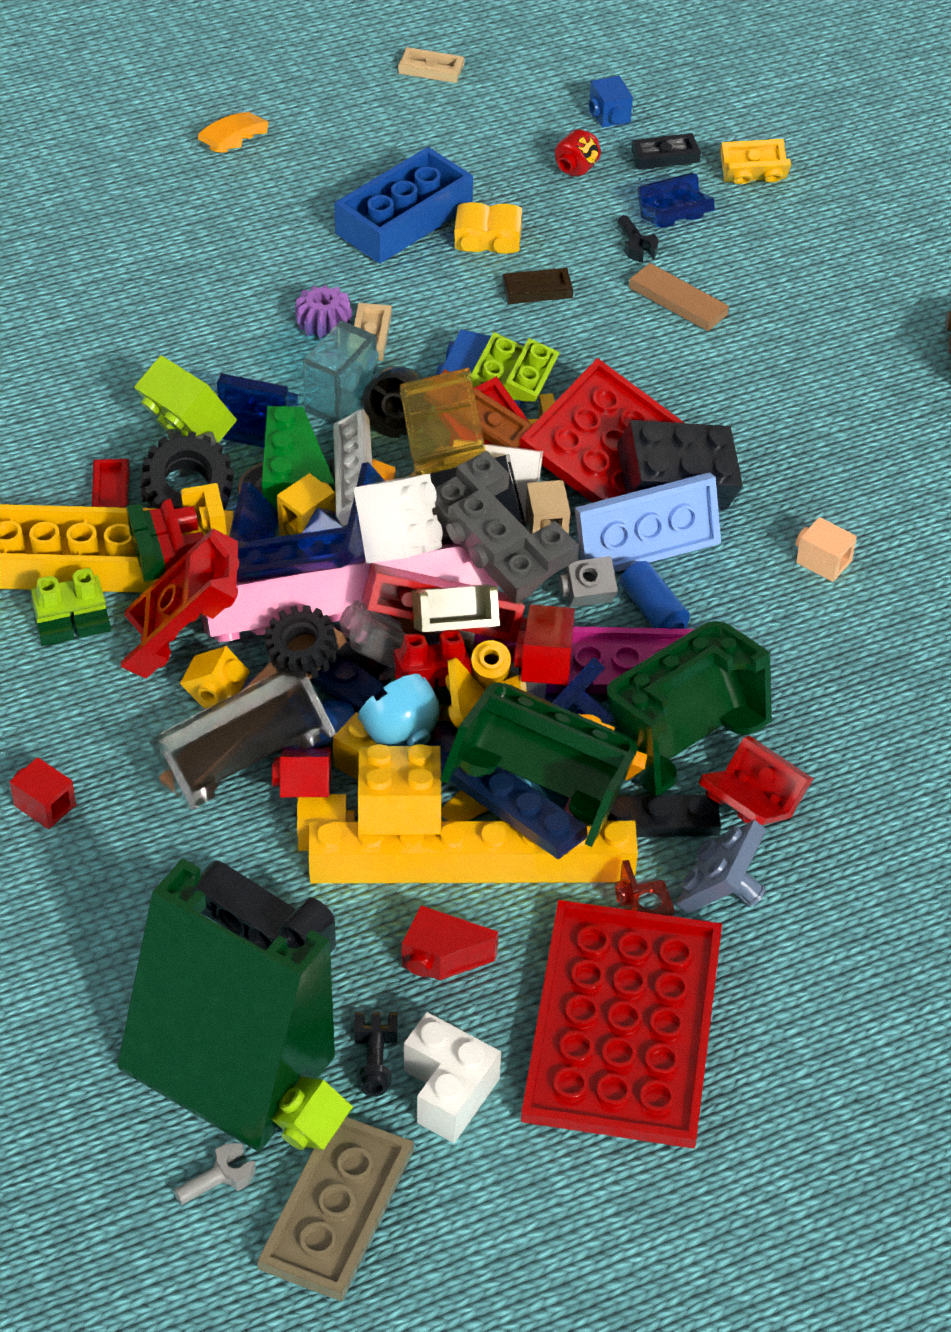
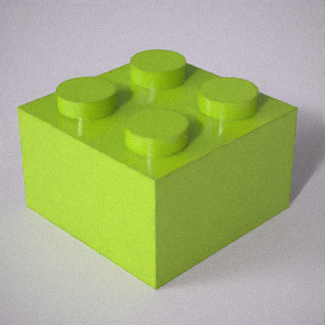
[134,355,237,443]

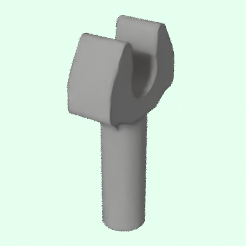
[173,1143,256,1205]

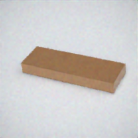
[629,263,729,331]

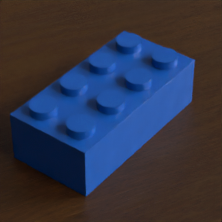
[334,147,473,264]

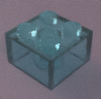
[303,320,379,424]

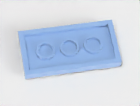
[575,472,721,572]

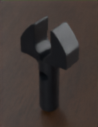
[617,215,659,262]

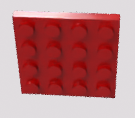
[519,358,684,503]

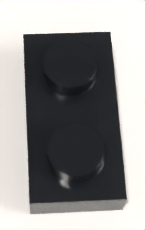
[631,133,701,170]

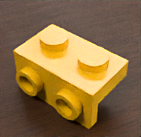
[720,139,791,184]

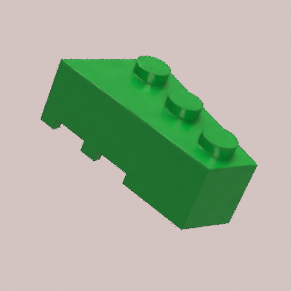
[262,406,336,513]

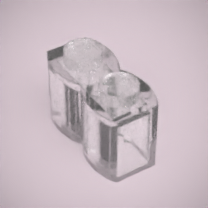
[340,600,409,671]

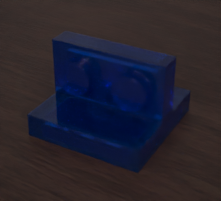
[217,373,298,448]
[552,657,613,724]

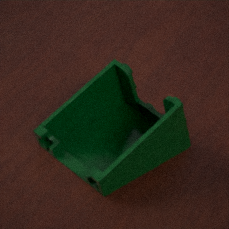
[118,858,335,1153]

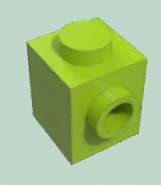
[272,1076,353,1150]

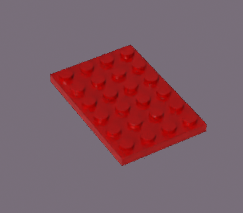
[521,900,722,1149]

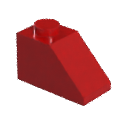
[401,905,498,981]

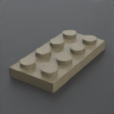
[257,1117,414,1302]

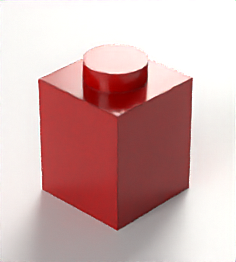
[9,757,77,830]

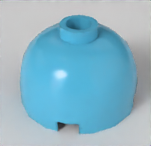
[358,674,440,746]

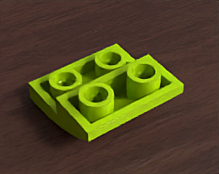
[468,332,560,402]

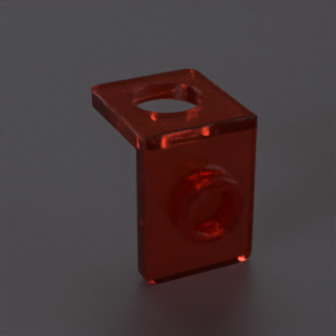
[615,860,675,916]

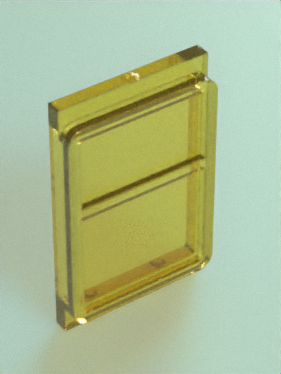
[400,368,486,476]

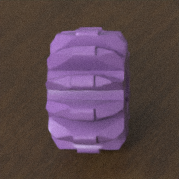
[295,284,352,339]

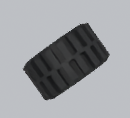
[140,431,234,510]

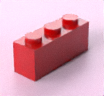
[514,604,575,685]

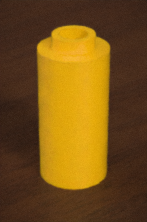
[471,640,511,689]

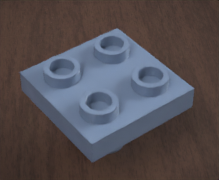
[676,819,766,913]

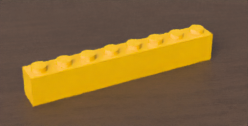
[309,821,638,884]

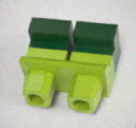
[31,568,112,646]

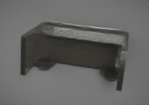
[149,669,337,811]

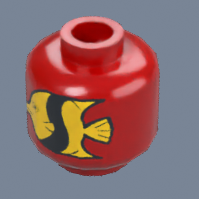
[554,129,601,177]

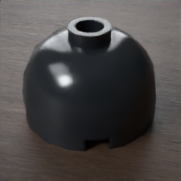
[361,366,432,438]

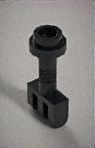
[354,1012,398,1097]

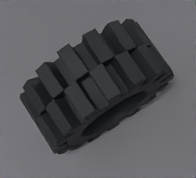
[264,605,338,681]

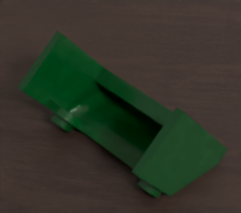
[440,682,638,847]

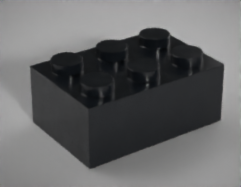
[617,420,743,509]

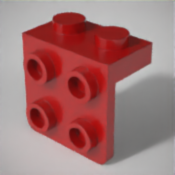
[698,736,814,825]

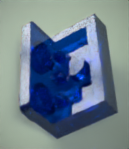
[638,173,715,228]

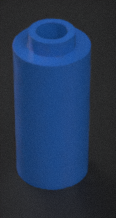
[619,561,690,629]

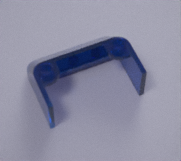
[229,462,385,582]

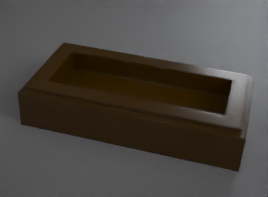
[502,268,573,304]

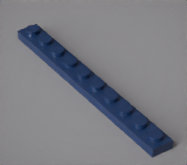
[309,655,588,859]

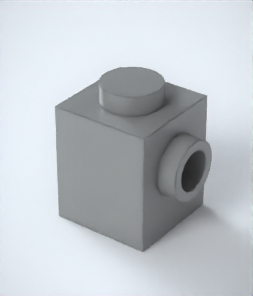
[559,556,618,608]

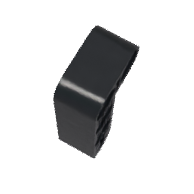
[194,860,336,952]

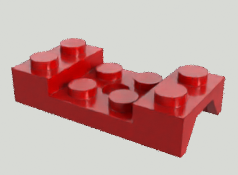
[121,528,239,679]

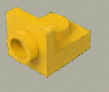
[181,483,227,535]

